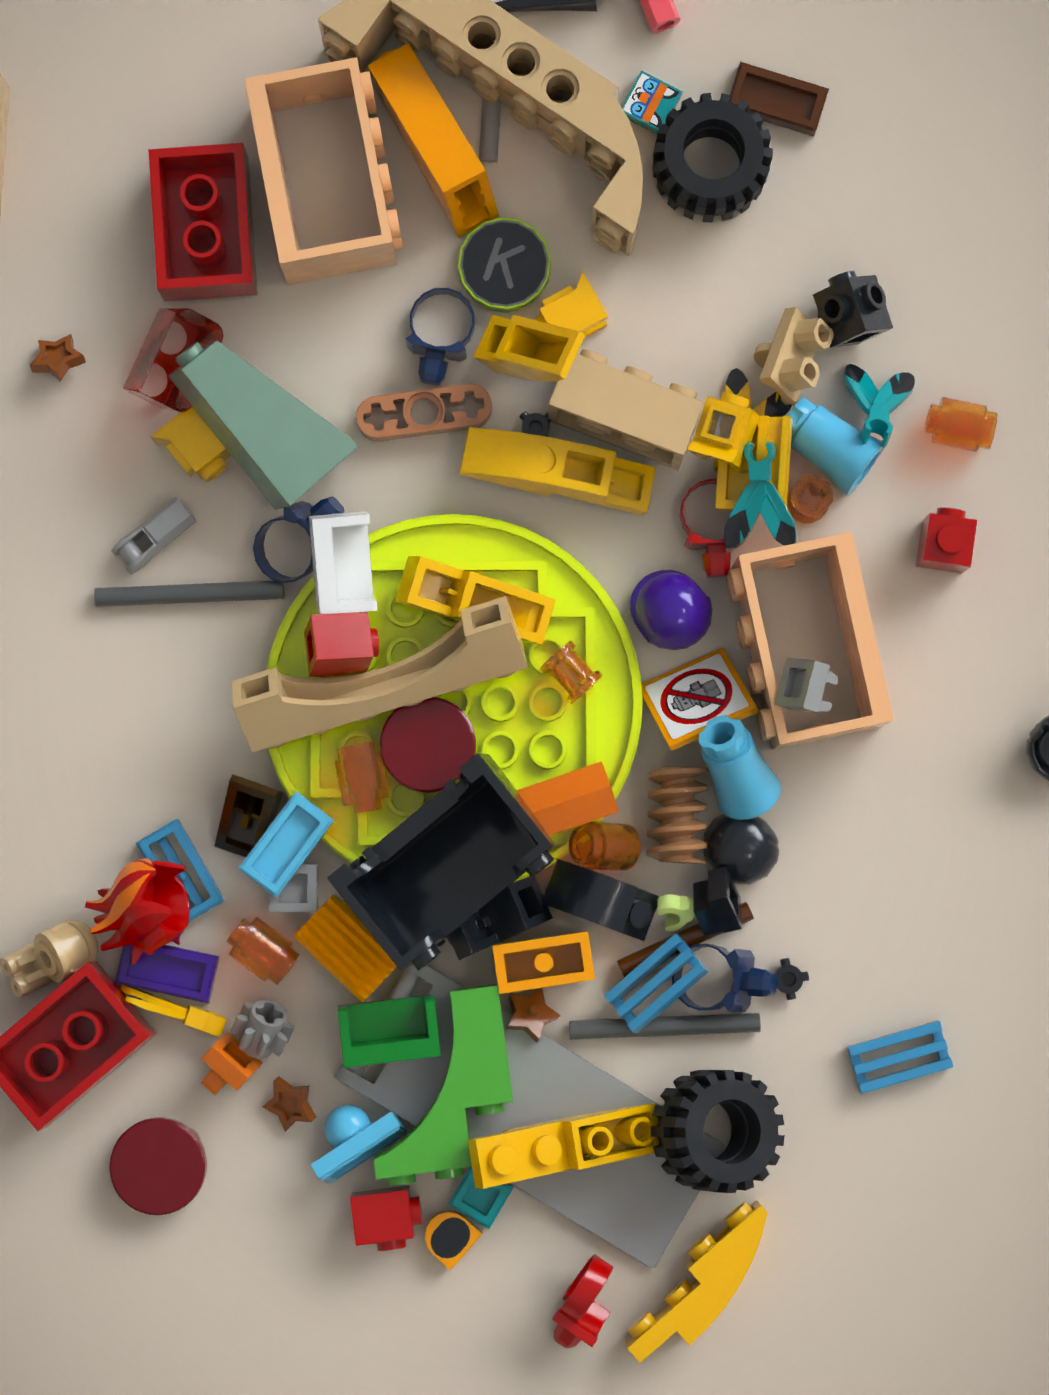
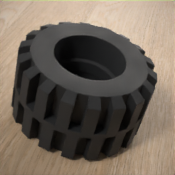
[652,93,773,223]
[651,1070,785,1193]

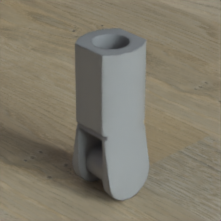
[111,497,197,574]

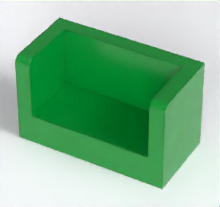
[337,994,441,1068]

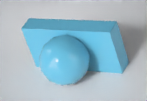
[238,791,335,897]
[310,1105,408,1184]

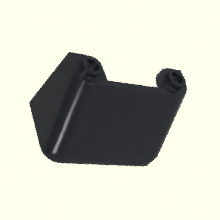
[327,753,556,971]

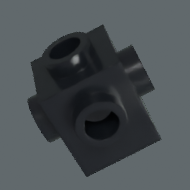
[813,271,893,348]

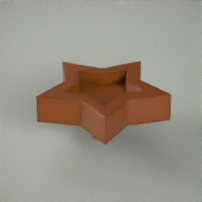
[30,334,86,382]
[506,988,560,1043]
[262,1076,317,1132]

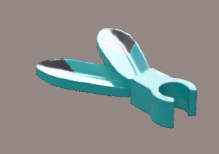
[844,364,915,448]
[724,441,797,548]

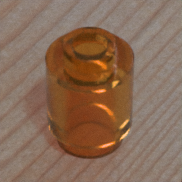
[925,397,997,452]
[334,741,390,814]
[569,822,641,871]
[227,917,300,985]

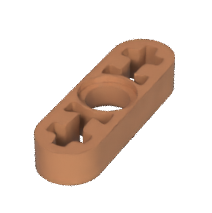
[356,384,492,442]

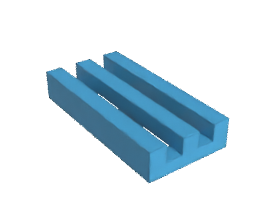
[136,819,226,922]
[604,933,709,1034]
[847,1020,953,1094]

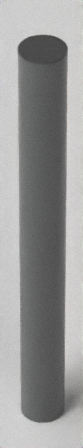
[94,580,285,607]
[569,1013,761,1040]

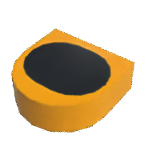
[425,1210,483,1271]

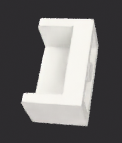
[309,511,377,614]

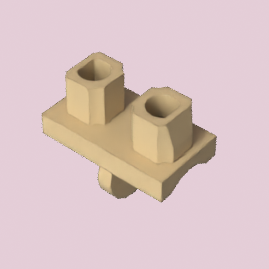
[753,307,834,405]

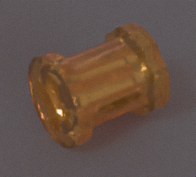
[787,475,833,524]
[540,640,603,704]

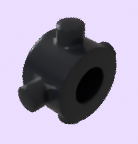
[519,411,552,437]
[774,958,809,1000]

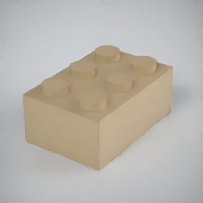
[548,349,704,471]

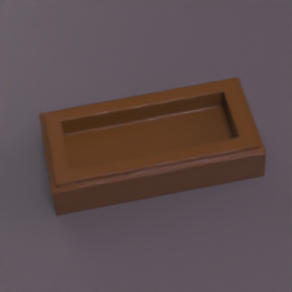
[730,62,829,137]

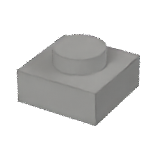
[269,864,318,912]

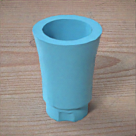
[787,397,884,497]
[699,715,781,820]

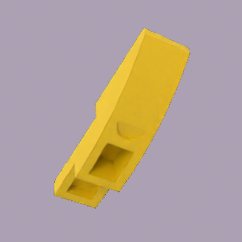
[459,427,656,516]
[468,1103,659,1189]
[626,1201,768,1363]

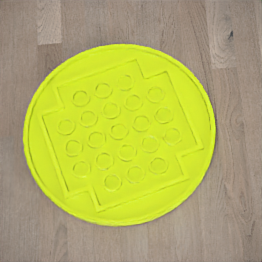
[267,514,643,882]

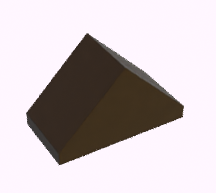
[214,774,284,857]

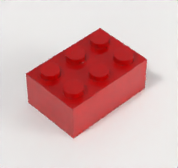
[148,143,258,302]
[0,961,157,1132]

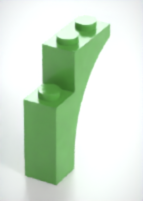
[373,984,513,1186]

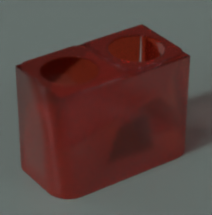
[123,308,223,412]

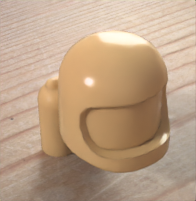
[0,920,99,997]

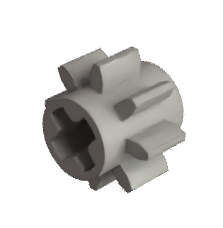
[231,999,294,1059]

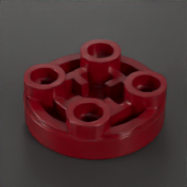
[380,697,476,793]
[109,1117,207,1215]

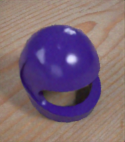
[630,570,713,650]

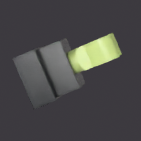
[657,866,742,936]

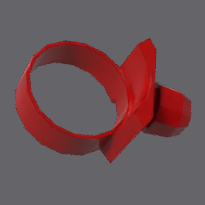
[679,478,746,578]
[552,1254,613,1348]

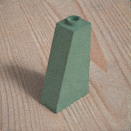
[168,340,358,510]

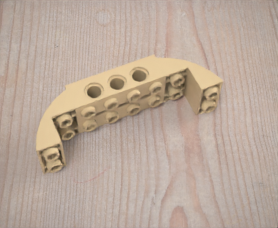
[318,0,643,256]

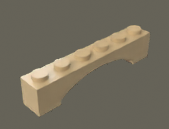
[231,596,528,753]

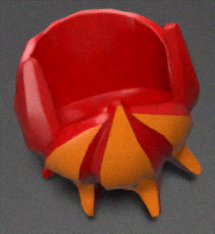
[84,858,190,964]

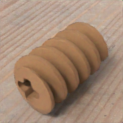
[646,766,709,864]

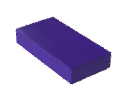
[115,945,220,1003]

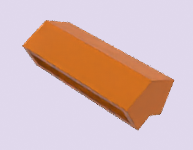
[516,761,619,836]

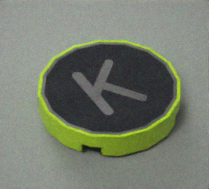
[458,217,551,313]

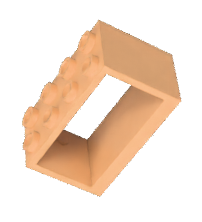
[244,57,403,285]
[726,532,894,750]

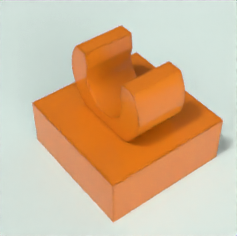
[201,1032,263,1095]

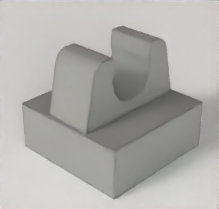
[775,658,838,713]

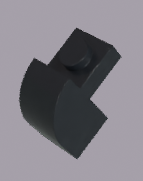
[541,859,660,941]
[447,876,553,960]

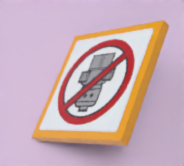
[641,648,758,751]

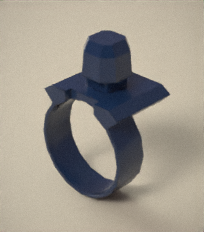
[405,288,475,386]
[253,496,345,583]
[672,943,778,1012]

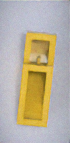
[473,315,585,382]
[395,556,556,645]

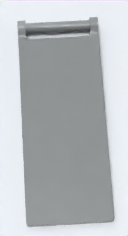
[334,964,725,1268]

